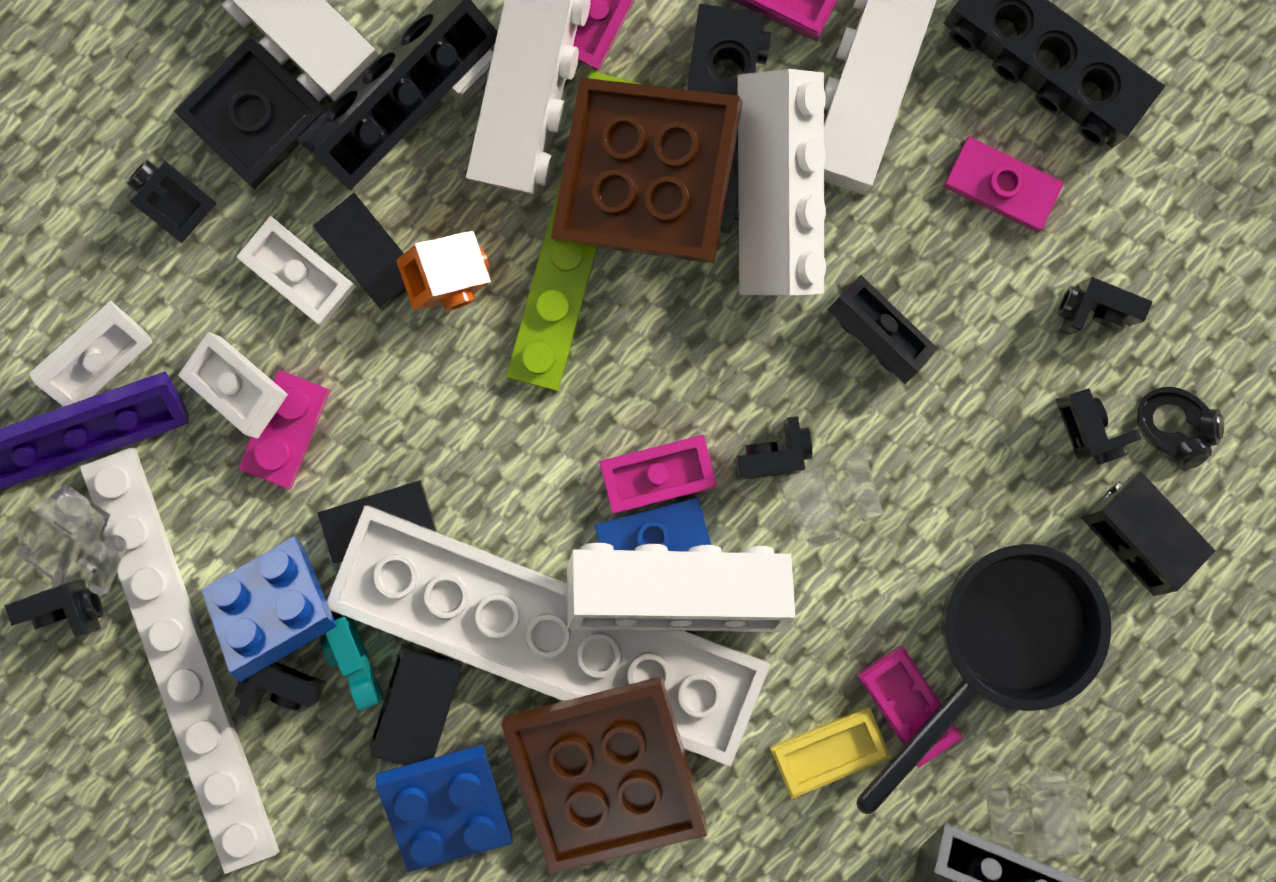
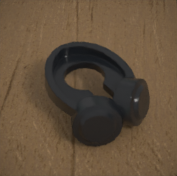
[1137,387,1224,470]

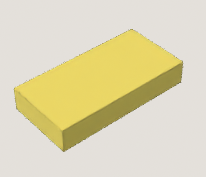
[770,706,891,799]

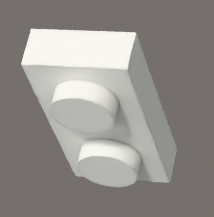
[236,216,357,327]
[30,301,153,407]
[178,332,288,439]

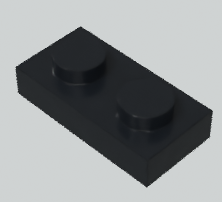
[827,275,938,384]

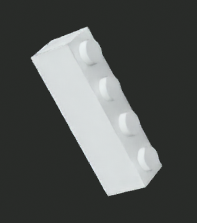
[221,0,379,103]
[466,0,591,197]
[824,0,936,195]
[737,69,826,296]
[567,543,795,632]

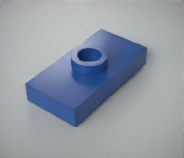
[595,497,711,552]

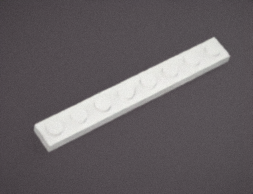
[80,448,280,874]

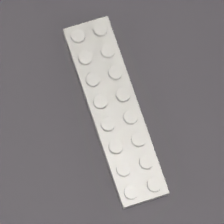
[327,505,770,766]

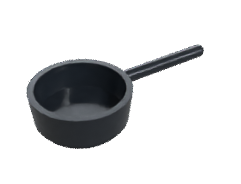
[856,544,1111,814]

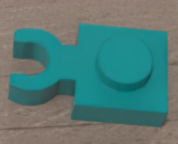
[321,616,384,711]

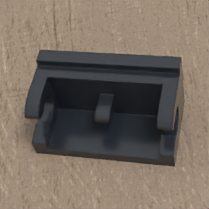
[1080,471,1216,596]
[369,643,462,766]

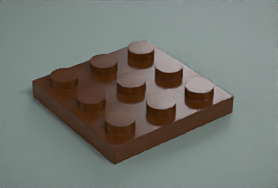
[551,77,743,264]
[501,676,707,874]

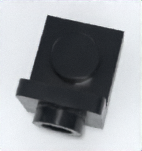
[126,157,216,243]
[1057,277,1153,335]
[1055,388,1141,465]
[734,416,813,480]
[4,579,103,638]
[234,662,326,718]

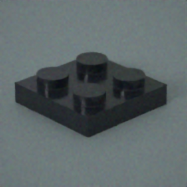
[174,36,325,190]

